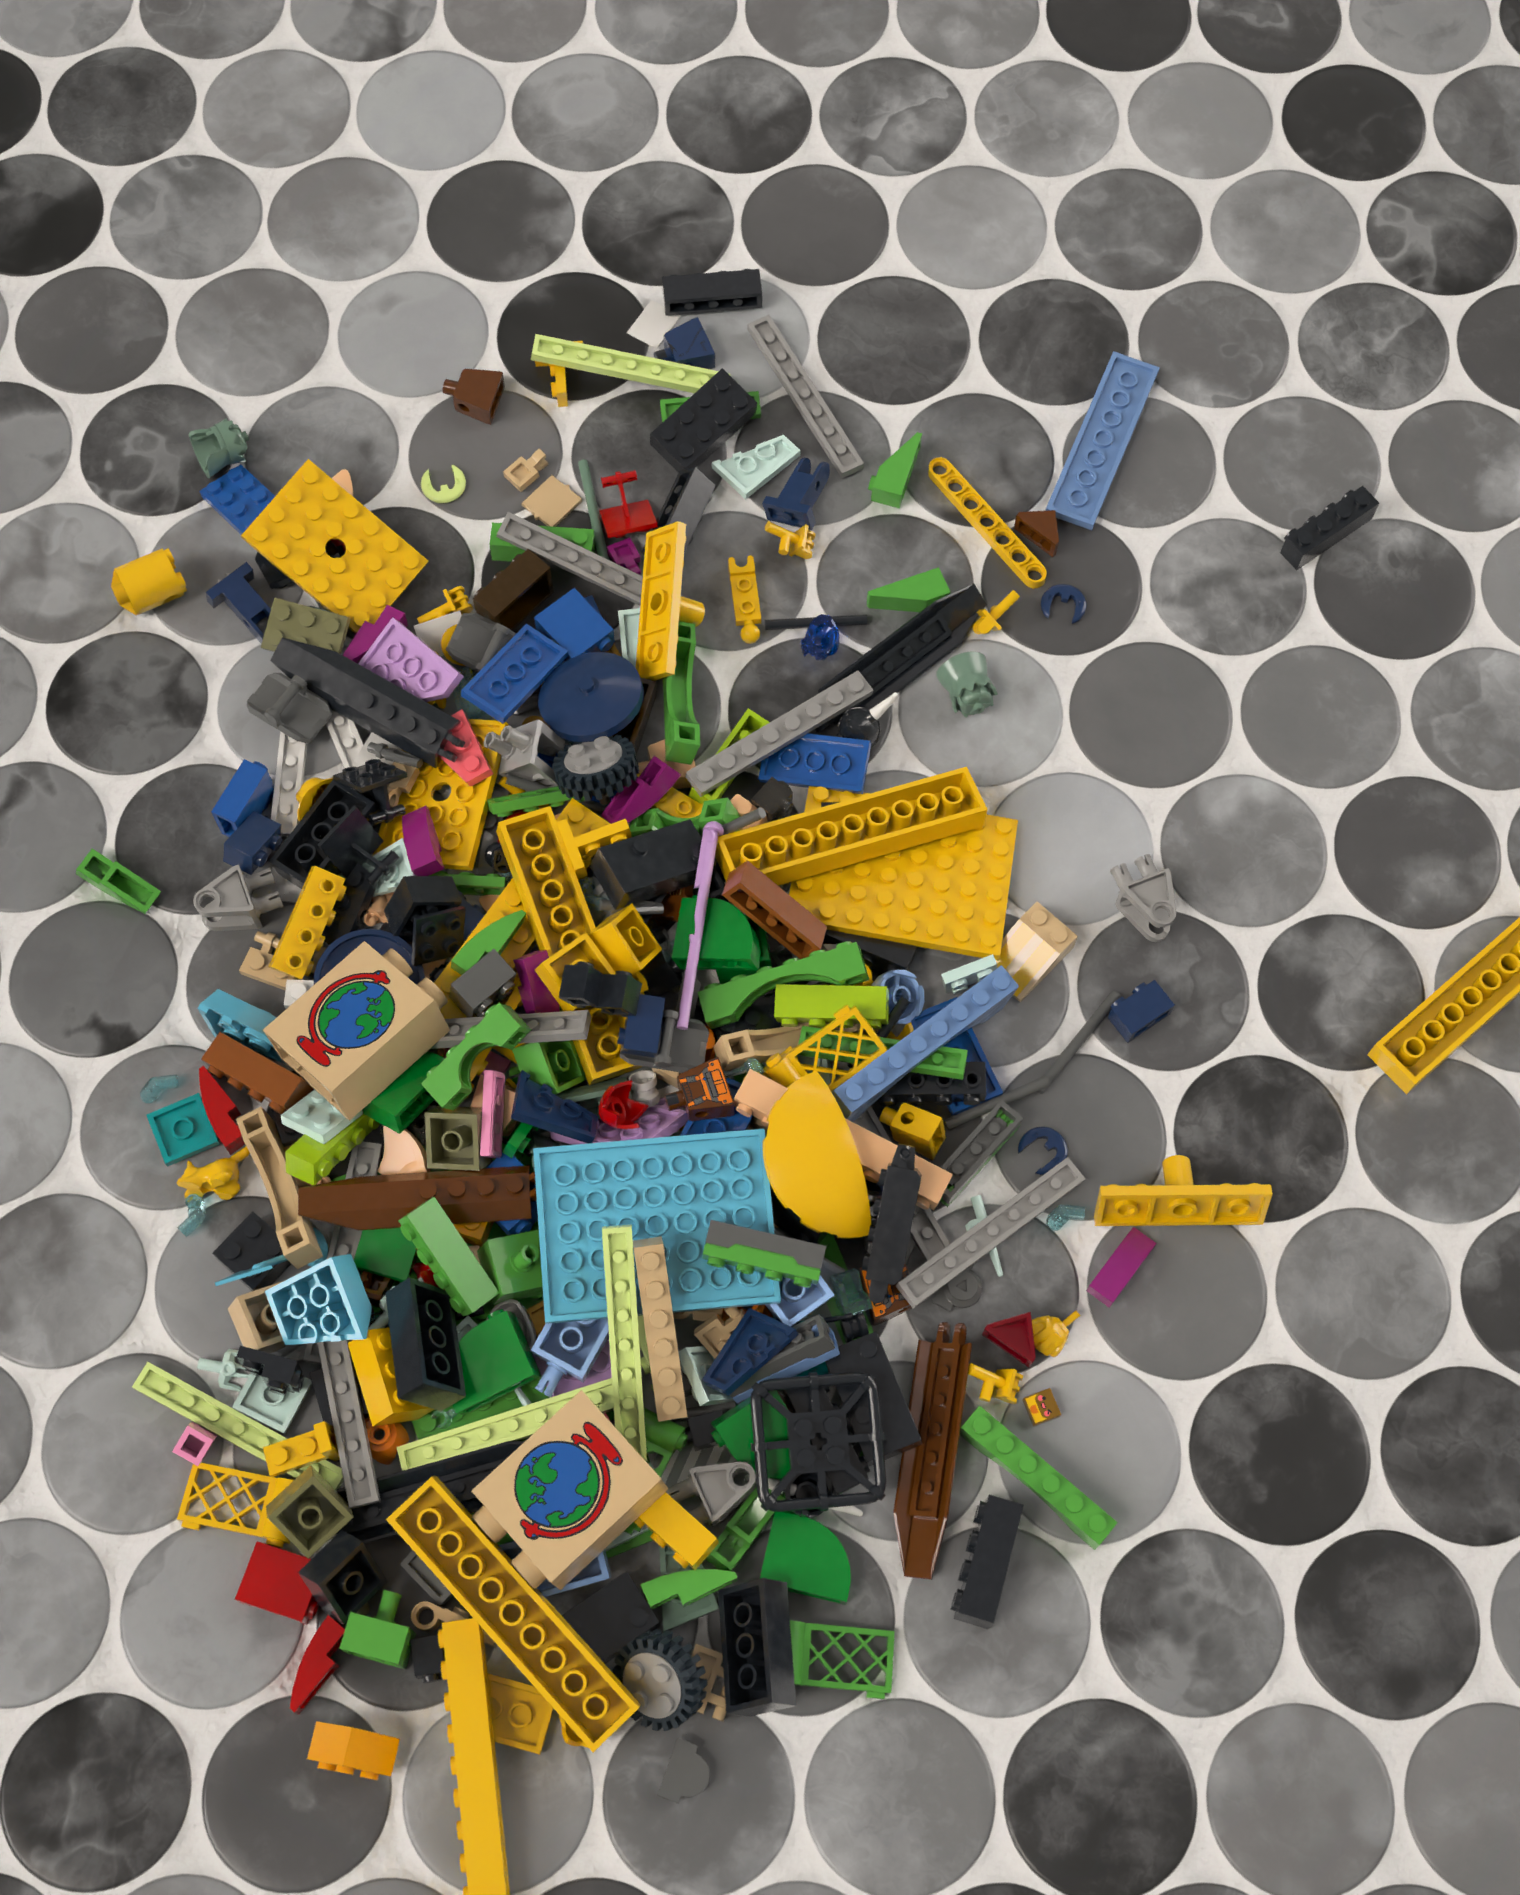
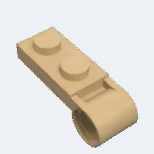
[411,1601,497,1648]

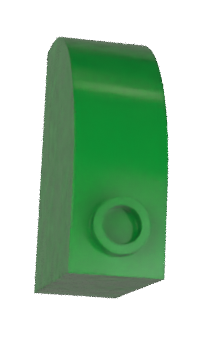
[672,895,761,971]
[362,1052,445,1134]
[452,1309,542,1415]
[711,1390,790,1479]
[760,1511,851,1605]

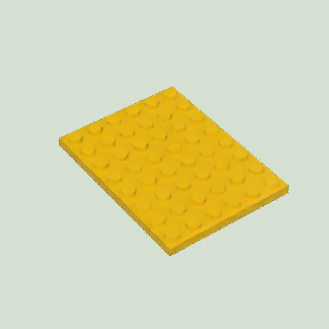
[789,786,1018,961]

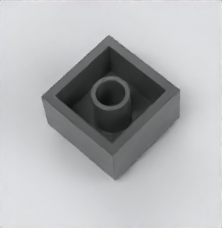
[449,949,516,1018]

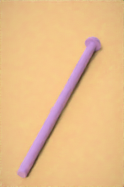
[677,821,724,1030]

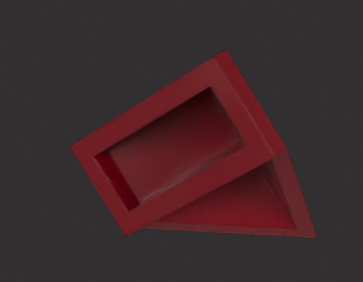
[982,1312,1036,1368]

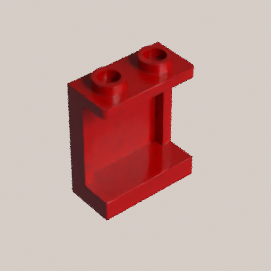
[234,1541,319,1625]

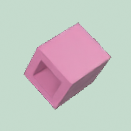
[172,1421,218,1466]

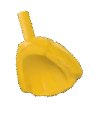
[1032,1310,1081,1357]

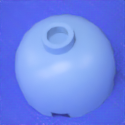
[871,970,925,1024]

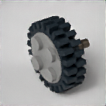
[553,735,639,805]
[612,1629,707,1731]

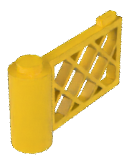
[764,1005,888,1091]
[177,1463,294,1548]

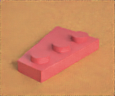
[438,709,493,787]

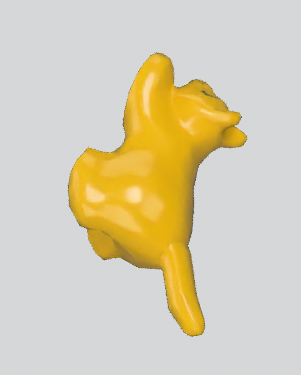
[176,1146,250,1200]

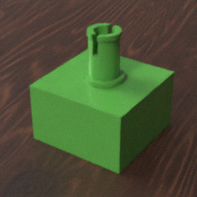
[509,1040,587,1094]
[477,1230,543,1305]
[340,1590,416,1669]

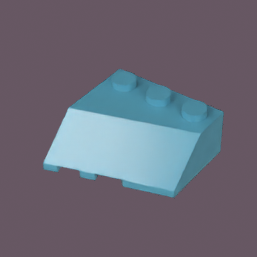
[197,989,287,1065]
[265,1254,372,1345]

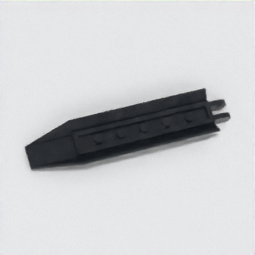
[815,583,987,732]
[270,638,465,768]
[330,1441,525,1544]

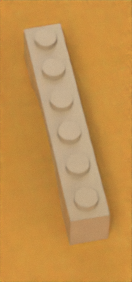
[713,1023,882,1072]
[236,1107,323,1269]
[633,1236,687,1422]

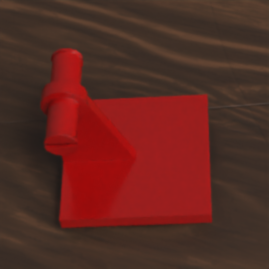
[599,470,658,538]

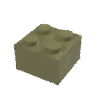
[425,1106,493,1171]
[266,1465,353,1559]

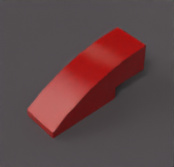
[199,1065,245,1155]
[290,1615,345,1714]

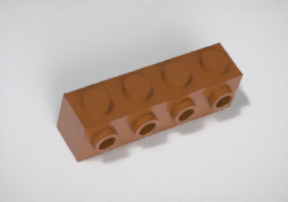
[722,860,827,959]
[201,1032,313,1114]

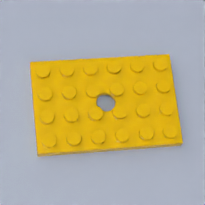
[241,459,428,634]
[373,719,509,871]

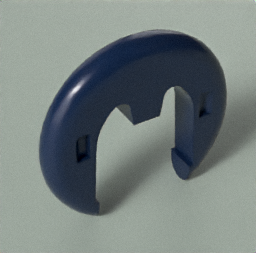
[1041,584,1086,624]
[1018,1127,1068,1175]

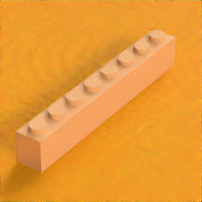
[733,1069,953,1210]

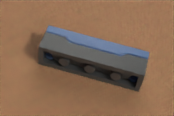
[730,1314,840,1403]

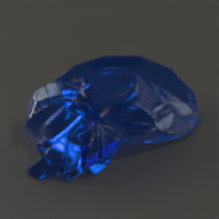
[800,614,840,661]

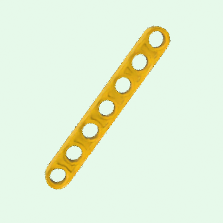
[928,457,1047,589]

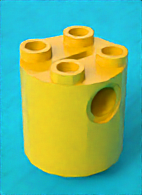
[111,548,187,616]

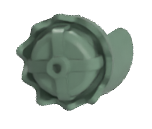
[189,418,249,479]
[936,651,998,717]

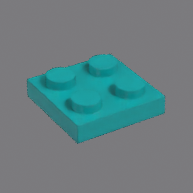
[146,1093,220,1167]

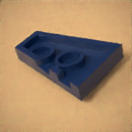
[511,1070,598,1144]
[702,1308,799,1396]

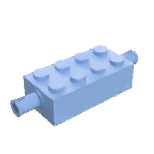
[531,1318,609,1397]

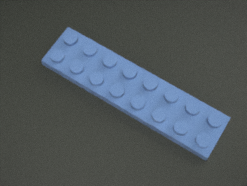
[1045,351,1160,530]

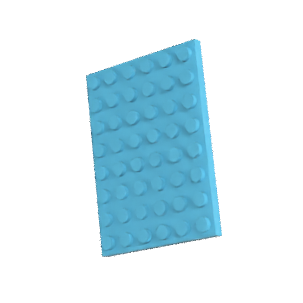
[533,1129,781,1324]

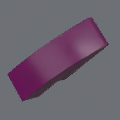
[343,605,408,664]
[601,756,681,824]
[402,805,444,876]
[513,950,560,1014]
[1086,1227,1157,1308]

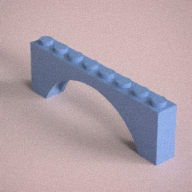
[832,965,1019,1122]

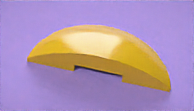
[763,1071,871,1239]

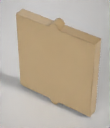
[522,475,582,527]

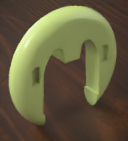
[421,464,466,503]

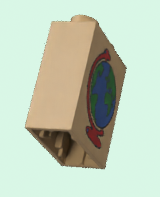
[263,941,450,1121]
[472,1390,668,1590]

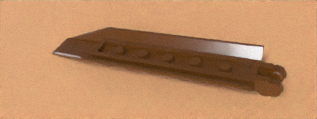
[298,1165,537,1231]
[893,1322,972,1580]

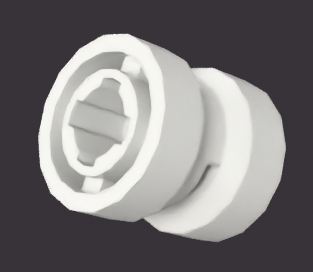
[629,1070,660,1108]

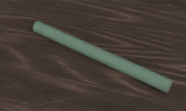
[578,460,609,560]

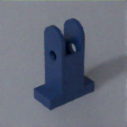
[762,457,830,530]
[206,562,271,644]

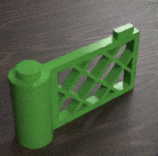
[624,1408,688,1536]
[790,1620,895,1699]

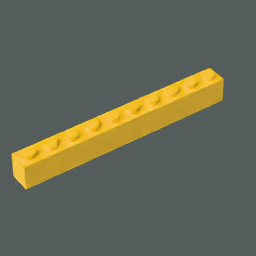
[438,1618,510,1895]

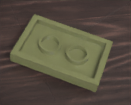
[261,597,351,654]

